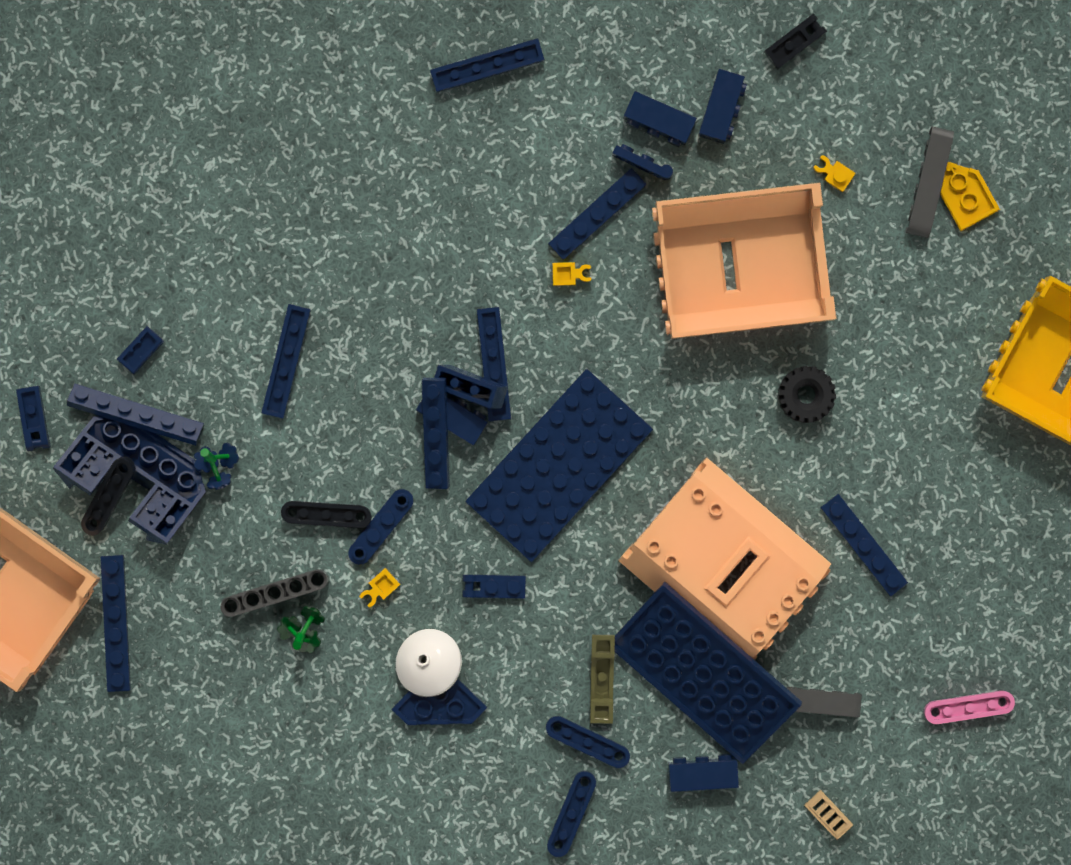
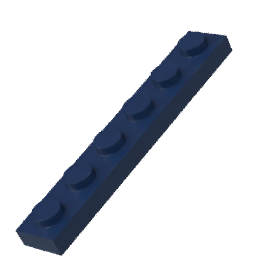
[67,384,204,446]
[101,555,131,692]

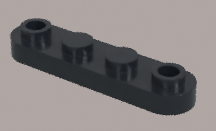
[81,456,136,536]
[281,501,372,528]

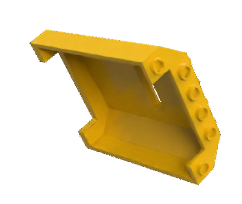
[981,276,1071,445]

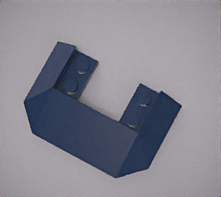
[53,416,206,545]

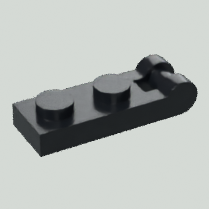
[764,14,828,70]

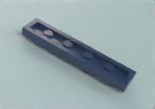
[430,38,544,93]
[548,168,647,260]
[261,304,311,419]
[477,307,511,422]
[422,377,450,489]
[820,494,908,597]

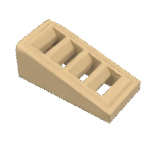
[804,790,853,840]

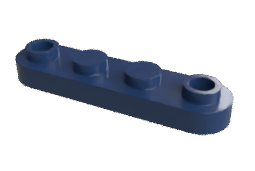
[348,489,414,565]
[546,715,630,768]
[547,770,596,857]

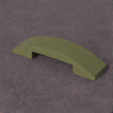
[590,634,615,724]

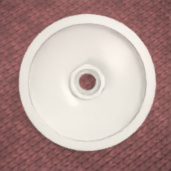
[396,629,462,697]

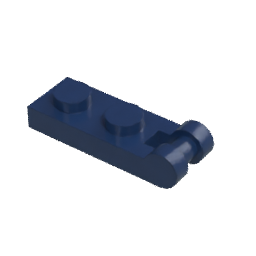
[612,144,673,181]
[16,386,51,452]
[462,574,526,599]

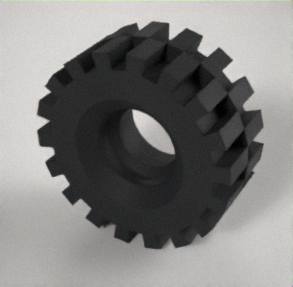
[778,366,836,423]

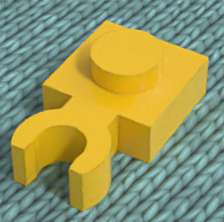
[813,155,856,192]
[552,262,591,286]
[359,568,401,607]

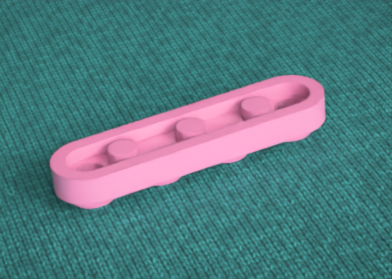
[924,690,1015,724]

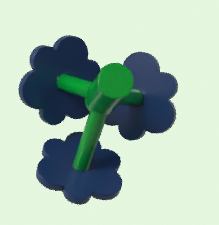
[194,443,239,490]

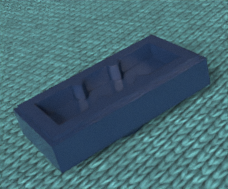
[117,326,165,375]

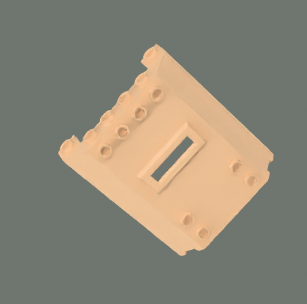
[652,183,836,339]
[618,458,831,660]
[0,508,100,692]

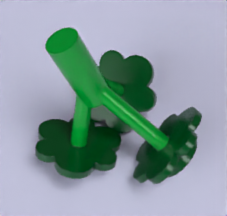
[277,606,325,653]

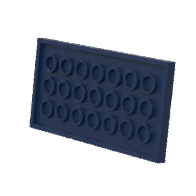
[465,369,653,562]
[614,582,802,764]

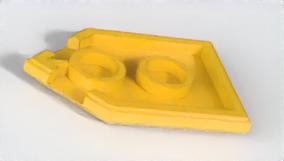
[940,162,1000,232]

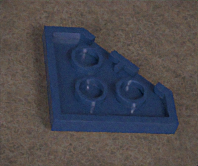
[391,678,487,725]

